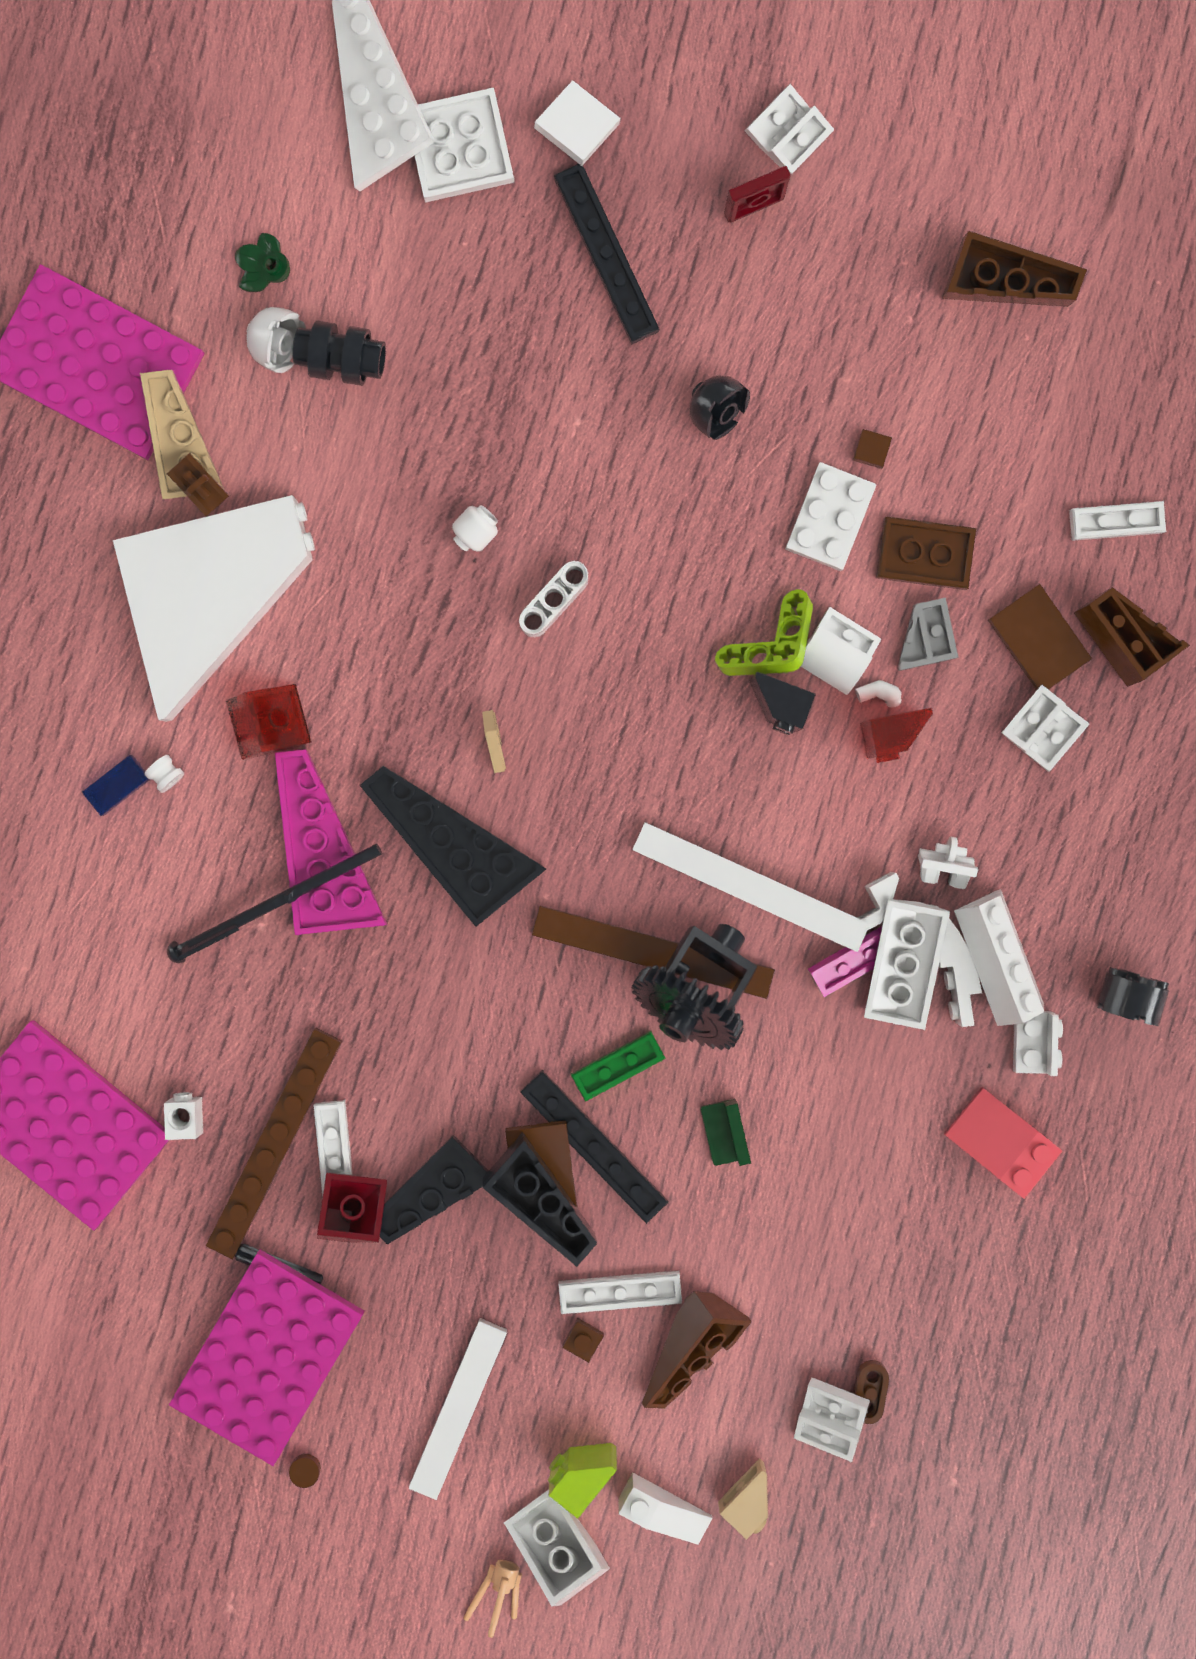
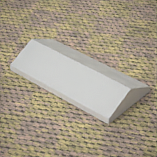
[864,899,950,1030]

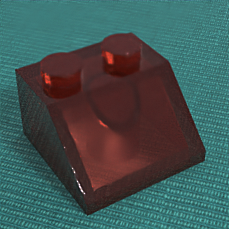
[226,684,312,760]
[860,708,933,763]

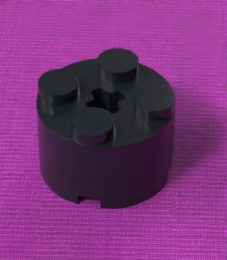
[1097,967,1169,1026]

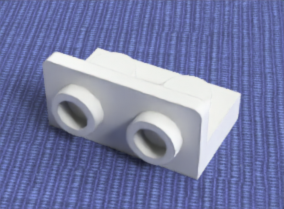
[1013,1011,1063,1076]

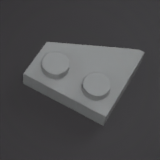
[898,598,959,671]

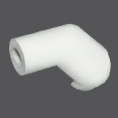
[855,680,902,708]

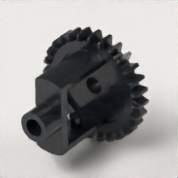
[631,924,757,1050]

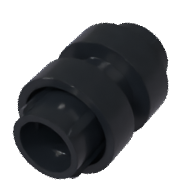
[293,320,386,386]

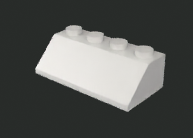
[954,890,1044,1026]

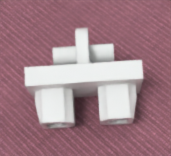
[918,836,978,889]

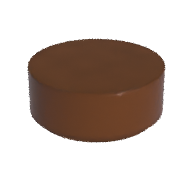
[289,1454,321,1488]

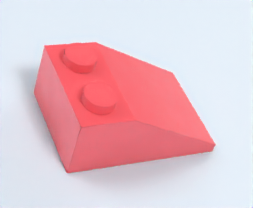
[944,1087,1062,1199]

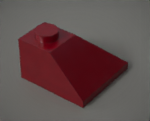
[317,1173,387,1243]

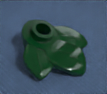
[234,233,290,292]

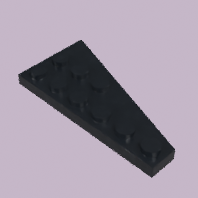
[360,766,547,927]

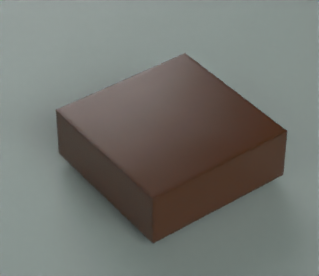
[853,429,892,469]

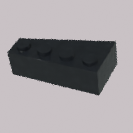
[482,1132,597,1267]

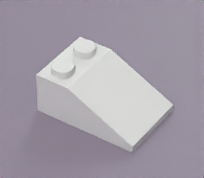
[504,1490,610,1606]

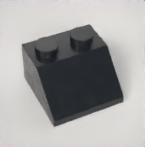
[750,672,816,735]

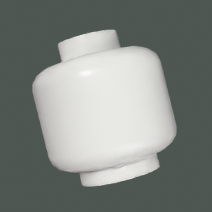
[452,505,498,552]

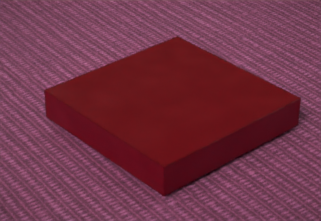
[724,165,791,223]

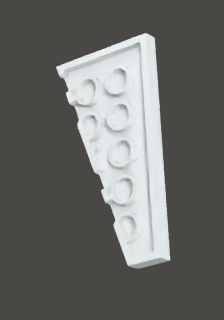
[332,0,435,191]

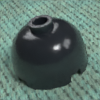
[690,375,750,440]

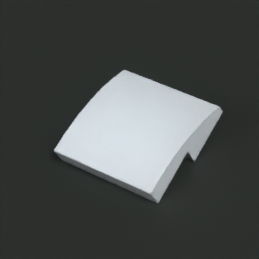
[744,84,834,174]
[1002,685,1089,772]
[794,1378,870,1462]

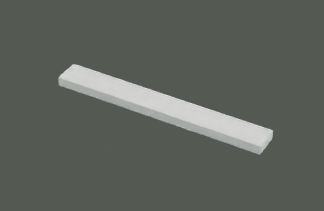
[633,823,870,952]

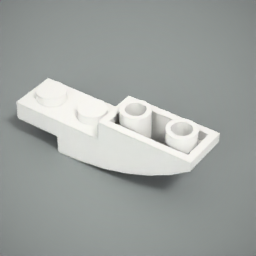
[931,905,982,1027]

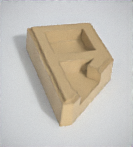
[482,710,506,773]

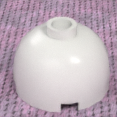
[247,307,306,373]

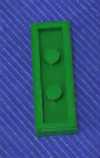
[571,1031,666,1102]

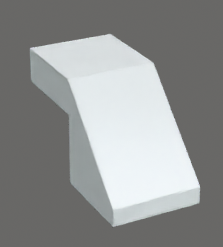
[857,872,899,930]

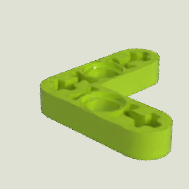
[715,589,813,676]

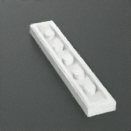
[409,1318,508,1500]

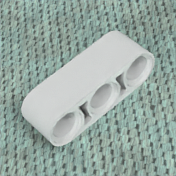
[519,561,588,637]

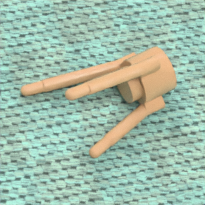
[464,1560,522,1638]

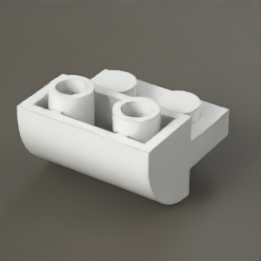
[801,607,881,695]

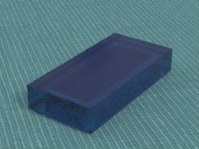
[82,755,151,816]

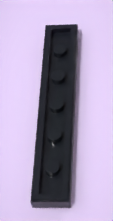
[554,164,659,345]
[520,1070,668,1224]

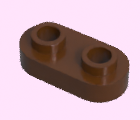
[853,1360,889,1424]

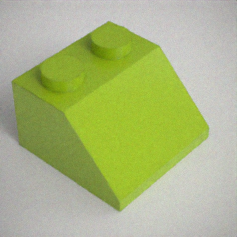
[548,1443,617,1519]

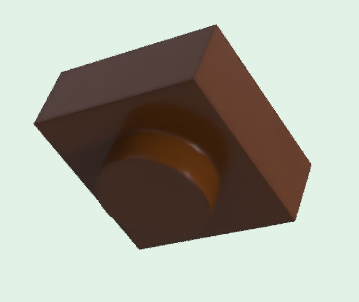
[562,1318,604,1363]

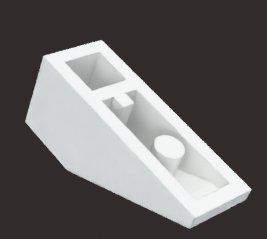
[618,1473,713,1544]

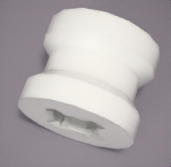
[144,755,184,793]

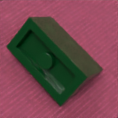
[700,1098,751,1166]

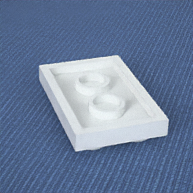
[785,462,877,571]

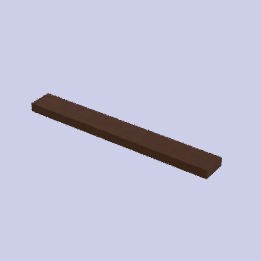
[532,906,775,999]

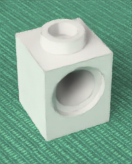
[164,1092,203,1140]

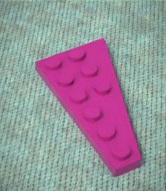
[275,750,388,935]

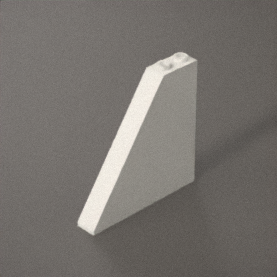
[113,495,315,722]

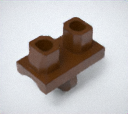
[167,453,229,517]

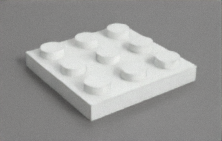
[415,88,514,203]

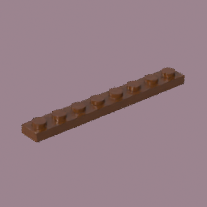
[206,1028,343,1260]

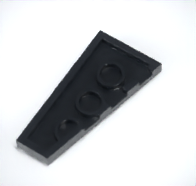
[380,1135,489,1245]

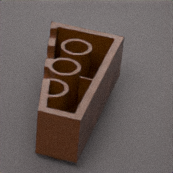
[942,230,1087,307]

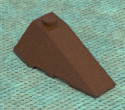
[642,1291,752,1409]

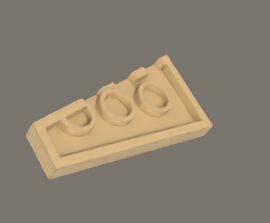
[140,370,224,499]

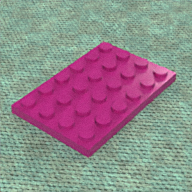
[0,264,205,460]
[0,1020,170,1231]
[169,1249,365,1466]

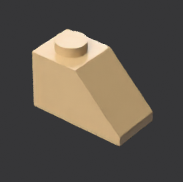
[718,1458,768,1540]

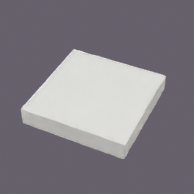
[534,80,621,166]

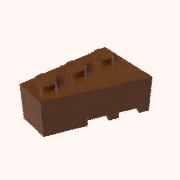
[1074,587,1190,687]

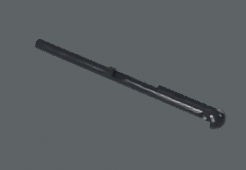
[167,844,382,963]

